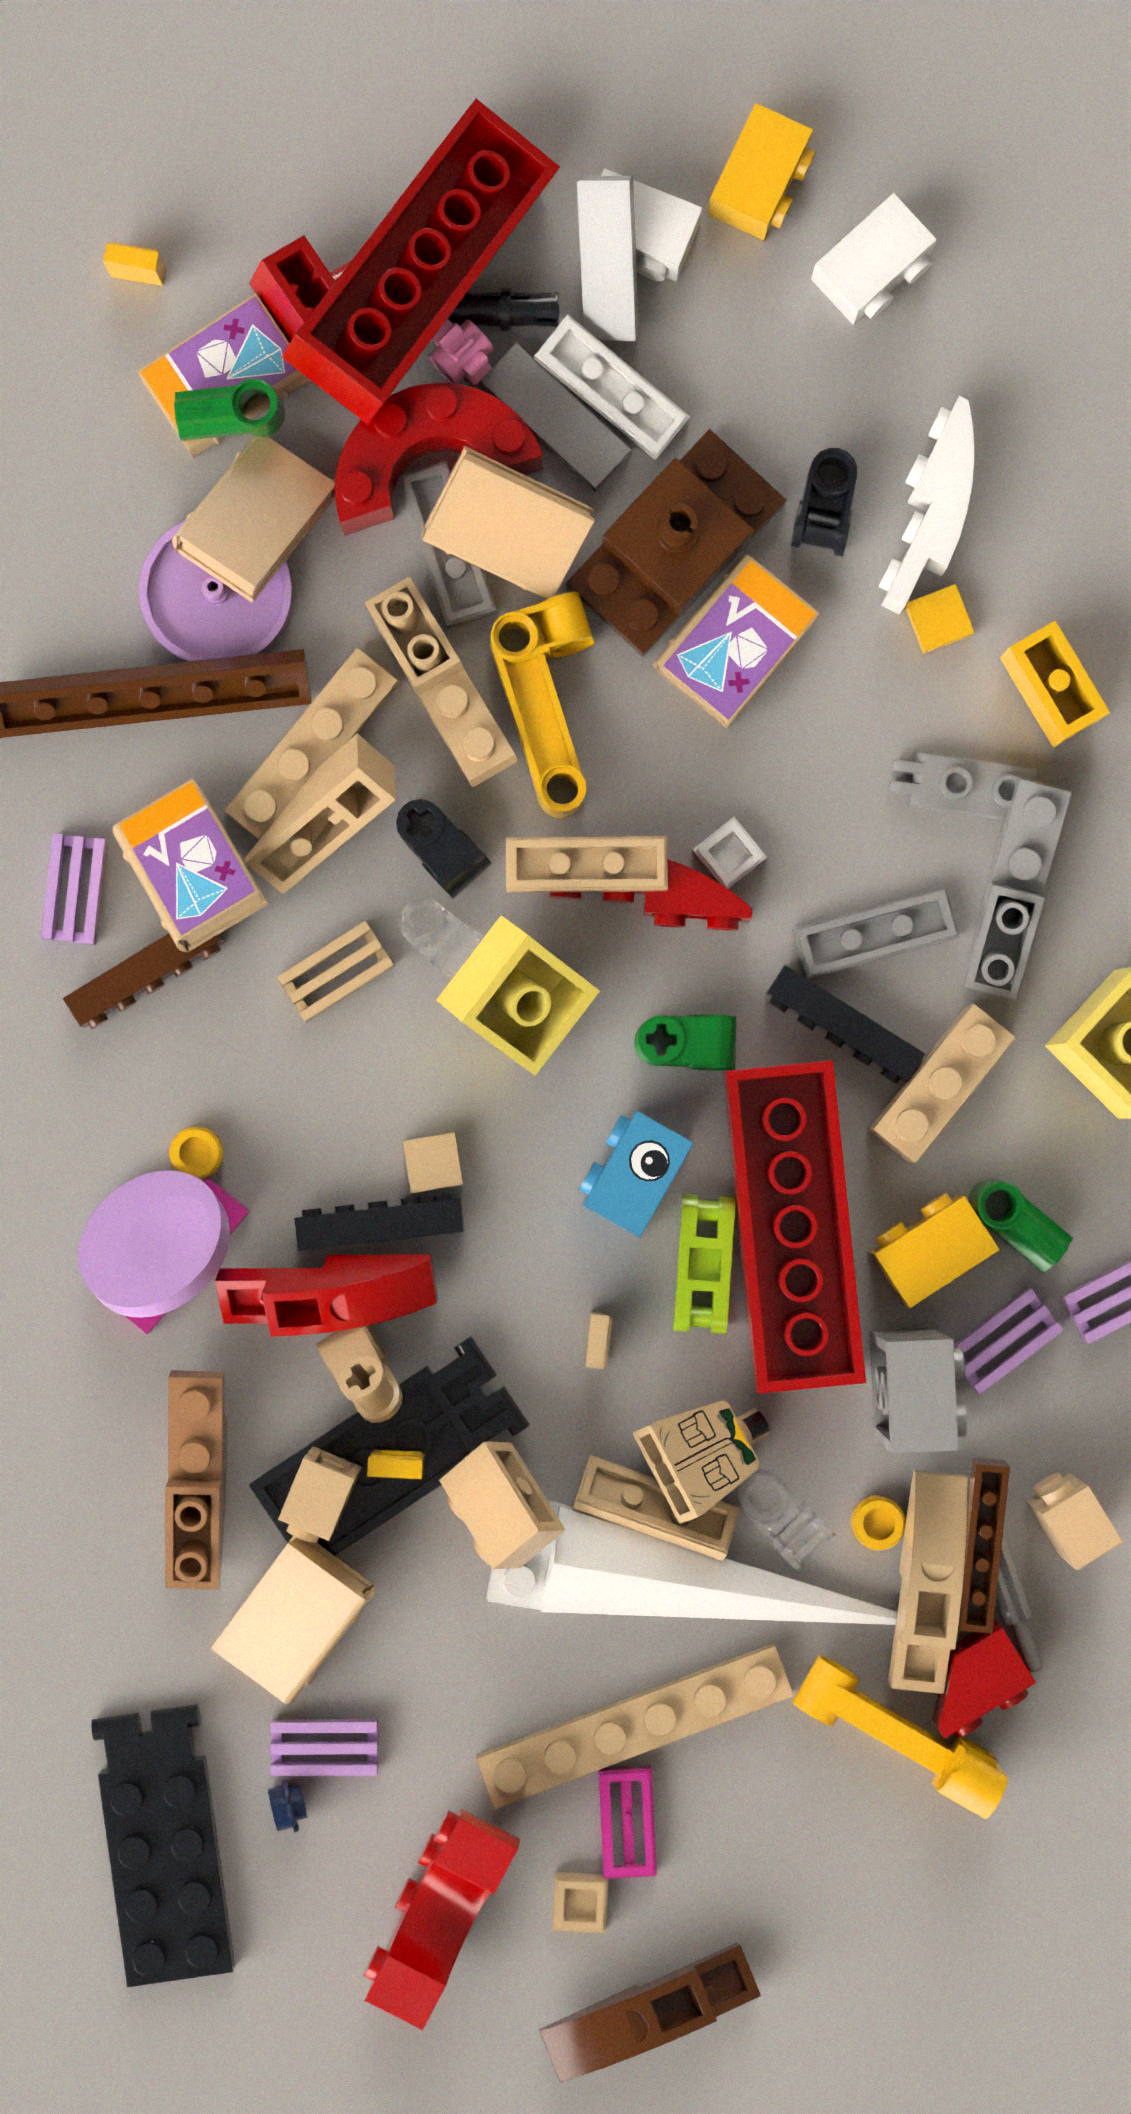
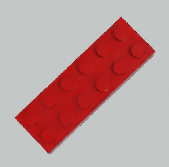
[282,98,560,425]
[722,1060,866,1394]

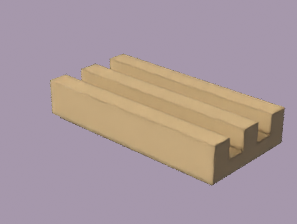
[276,920,395,1022]

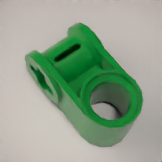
[634,1014,737,1071]

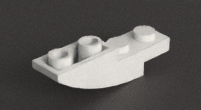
[879,396,975,614]

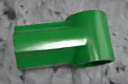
[174,378,285,441]
[968,1179,1073,1273]

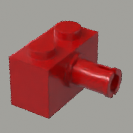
[249,235,351,343]

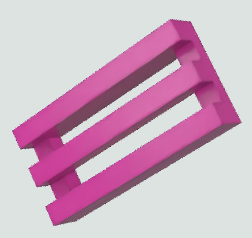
[598,1765,657,1879]

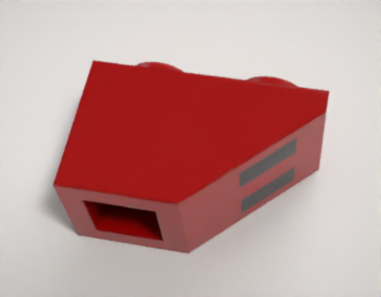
[932,1619,1036,1739]

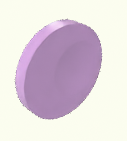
[139,520,293,662]
[78,1170,230,1318]

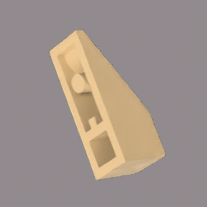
[245,734,396,894]

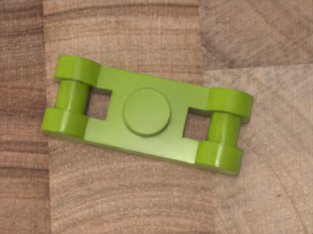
[673,1193,735,1334]

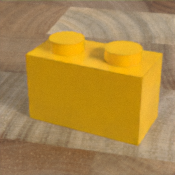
[708,103,816,241]
[1000,620,1110,748]
[869,1192,1000,1308]

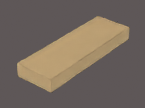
[506,836,668,893]
[572,1455,740,1561]

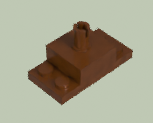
[566,429,787,657]

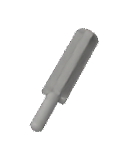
[996,1534,1043,1672]

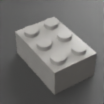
[869,1328,967,1454]

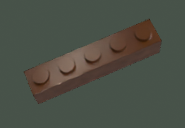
[63,933,225,1029]
[958,1457,1010,1634]

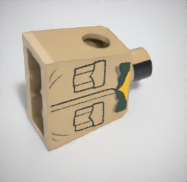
[632,1400,770,1524]

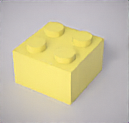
[436,915,600,1076]
[1044,967,1131,1119]

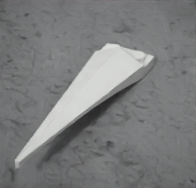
[486,1500,898,1625]

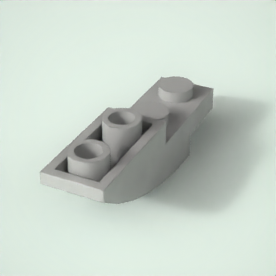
[964,777,1072,1000]

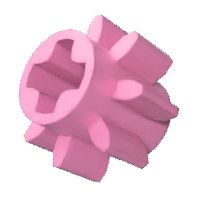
[428,319,494,386]

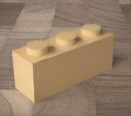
[867,1004,1016,1163]

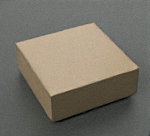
[402,1132,464,1193]
[585,1311,612,1369]
[552,1872,608,1933]

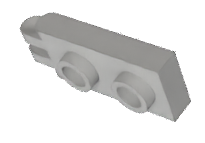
[889,753,1037,821]

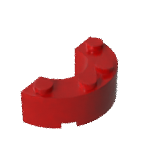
[335,383,543,536]
[363,1808,520,2031]

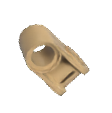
[316,1325,403,1423]

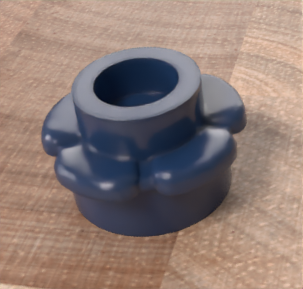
[268,1780,308,1833]

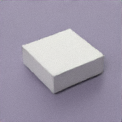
[692,817,767,889]

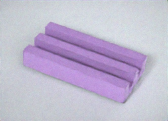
[41,833,108,945]
[1061,1260,1131,1344]
[955,1287,1064,1395]
[270,1718,378,1776]

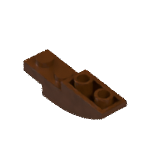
[539,1943,761,2082]

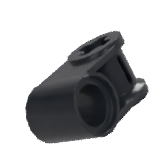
[791,448,857,557]
[396,799,492,899]

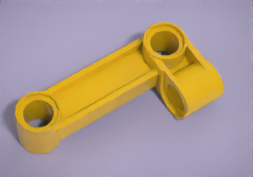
[490,592,595,818]
[792,1655,1008,1819]

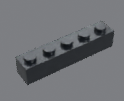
[765,965,925,1084]
[294,1193,465,1251]

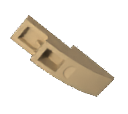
[364,576,518,788]
[888,1469,968,1694]

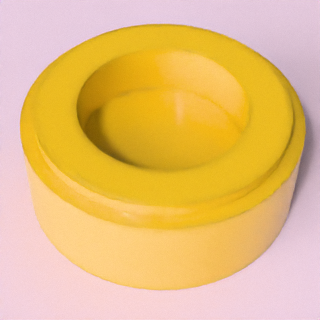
[169,1127,224,1179]
[851,1495,906,1550]

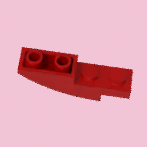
[549,859,752,931]
[215,1254,438,1337]

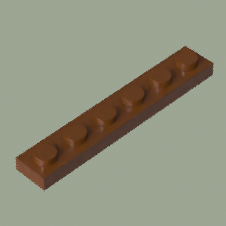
[0,649,312,738]

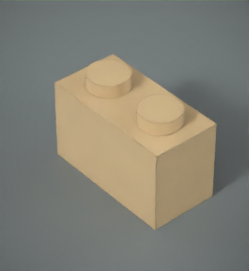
[439,1442,565,1569]
[278,1446,362,1543]
[1025,1472,1123,1571]

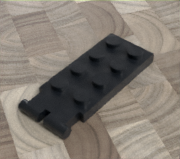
[249,1336,530,1556]
[91,1704,235,1987]

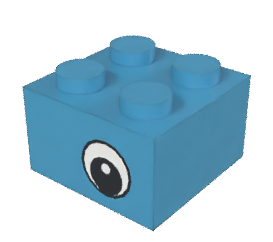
[579,1111,694,1238]

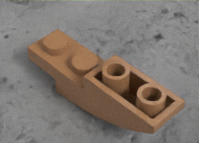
[165,1370,227,1590]

